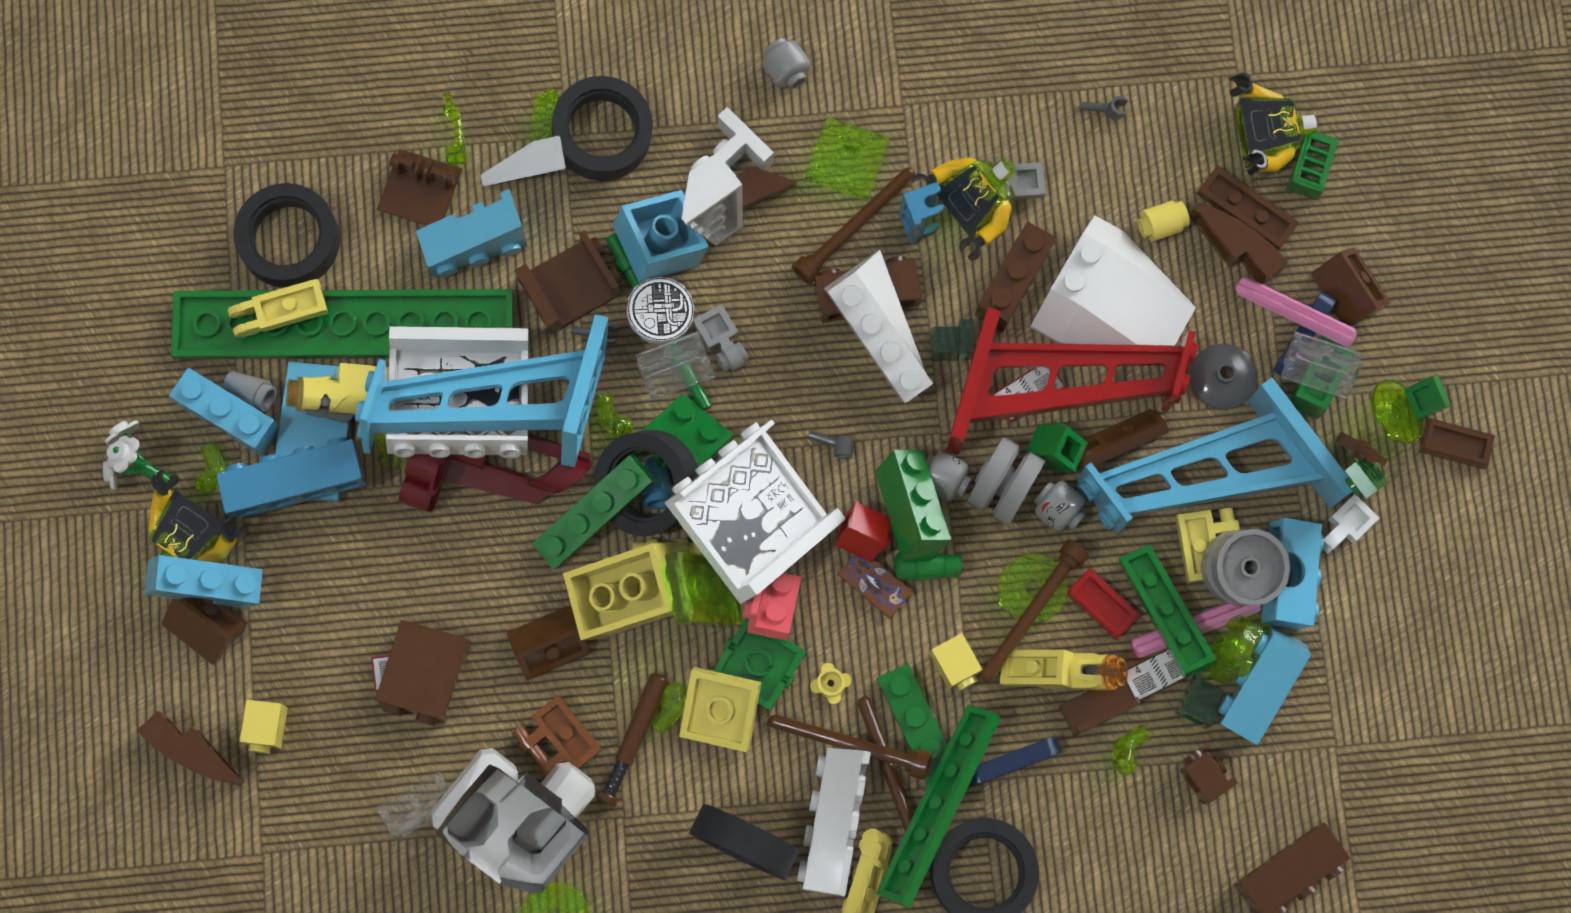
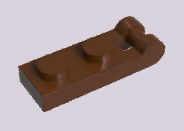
[1079,409,1169,471]

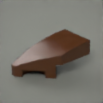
[736,167,797,211]

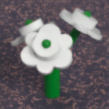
[101,420,172,490]

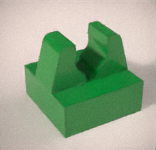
[1403,375,1451,420]

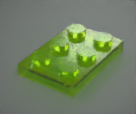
[665,552,741,628]

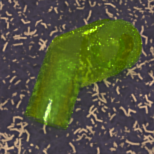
[596,393,634,437]
[195,442,226,493]
[651,682,686,734]
[1112,725,1150,776]

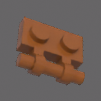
[512,695,602,779]

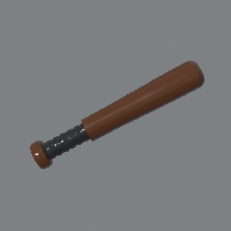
[596,673,669,807]

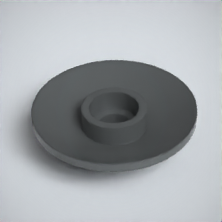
[1190,344,1257,410]

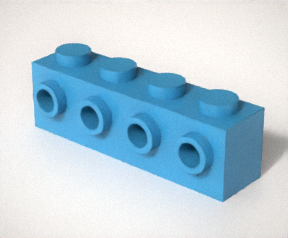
[216,437,367,519]

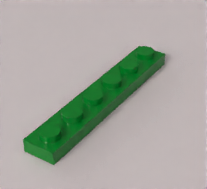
[876,704,1001,909]

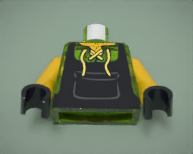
[1229,72,1317,176]
[910,157,1016,261]
[148,469,248,563]

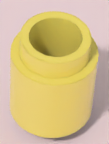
[1137,200,1190,242]

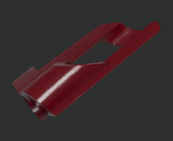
[398,433,592,513]

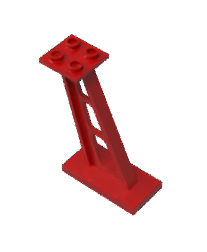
[946,307,1198,455]

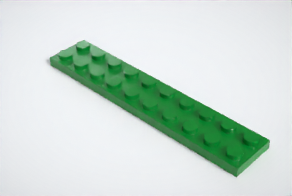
[171,289,514,360]

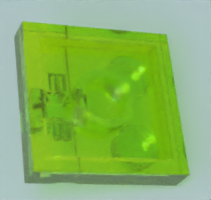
[805,117,890,201]

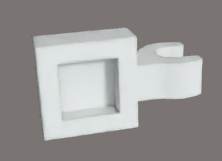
[1323,494,1380,554]

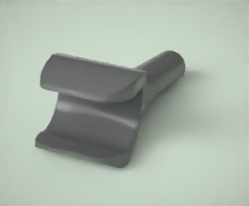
[1080,96,1128,120]
[571,323,619,346]
[807,430,854,459]

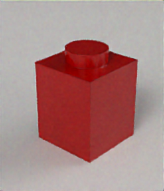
[835,502,893,562]

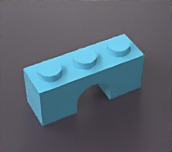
[169,368,279,457]
[1261,518,1324,630]
[144,555,263,608]

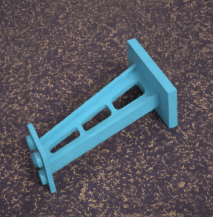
[355,314,608,468]
[1077,378,1352,534]

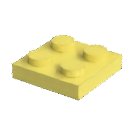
[679,667,762,752]

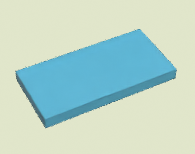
[275,361,351,503]

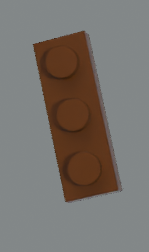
[1196,165,1299,251]

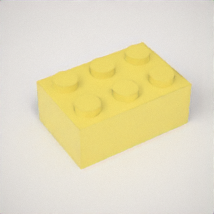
[563,543,689,640]

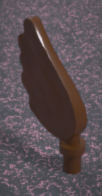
[1336,432,1388,466]

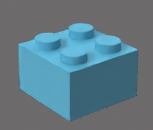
[613,190,709,283]

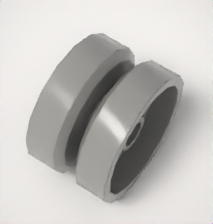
[966,437,1045,526]
[1200,529,1290,606]

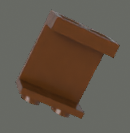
[514,230,622,335]

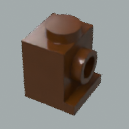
[1179,748,1238,805]

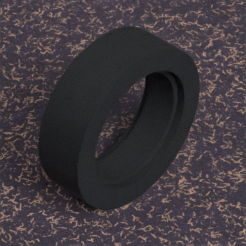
[551,76,653,181]
[233,183,340,288]
[594,430,698,536]
[689,804,799,880]
[930,818,1039,913]

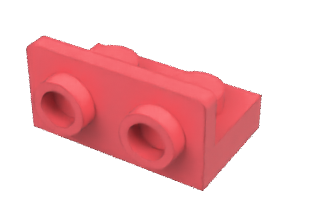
[743,573,801,641]

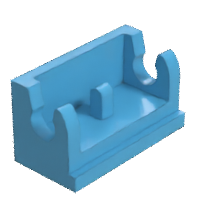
[899,181,944,245]

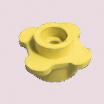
[810,663,851,704]

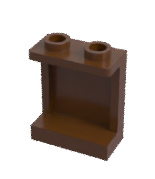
[375,620,471,726]

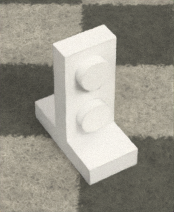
[691,107,774,171]

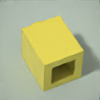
[929,633,982,691]
[239,700,288,754]

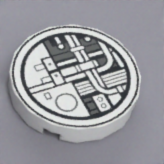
[626,277,694,345]

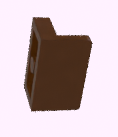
[1311,247,1391,326]
[162,598,248,665]
[507,606,590,681]
[1058,675,1141,737]

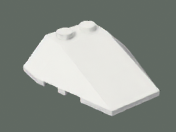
[1030,215,1196,346]

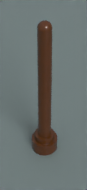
[792,167,915,285]
[980,539,1090,683]
[858,696,914,832]
[768,715,932,780]

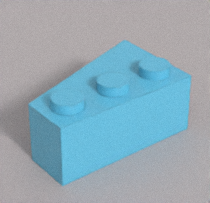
[416,189,528,278]
[1217,625,1311,745]

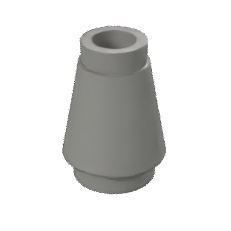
[223,371,277,412]

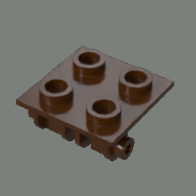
[377,149,462,226]

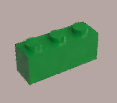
[875,450,951,561]

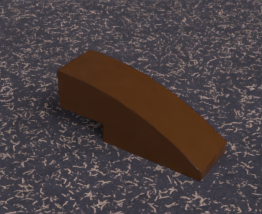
[1189,203,1288,285]
[136,711,245,786]

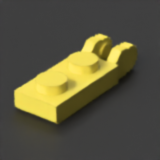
[228,279,328,338]
[842,828,894,913]

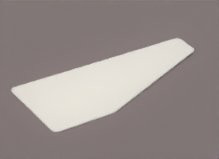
[481,136,565,186]

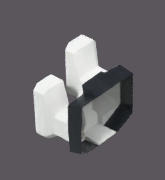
[431,748,595,893]

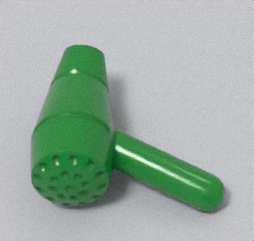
[894,552,962,581]

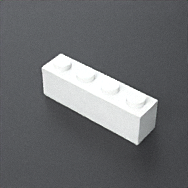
[682,152,743,246]
[824,249,933,403]
[797,748,871,898]

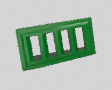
[1286,129,1339,200]

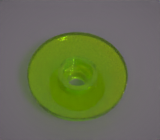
[1371,380,1423,444]

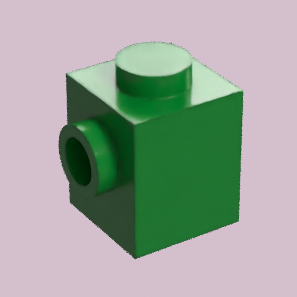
[1025,422,1088,472]

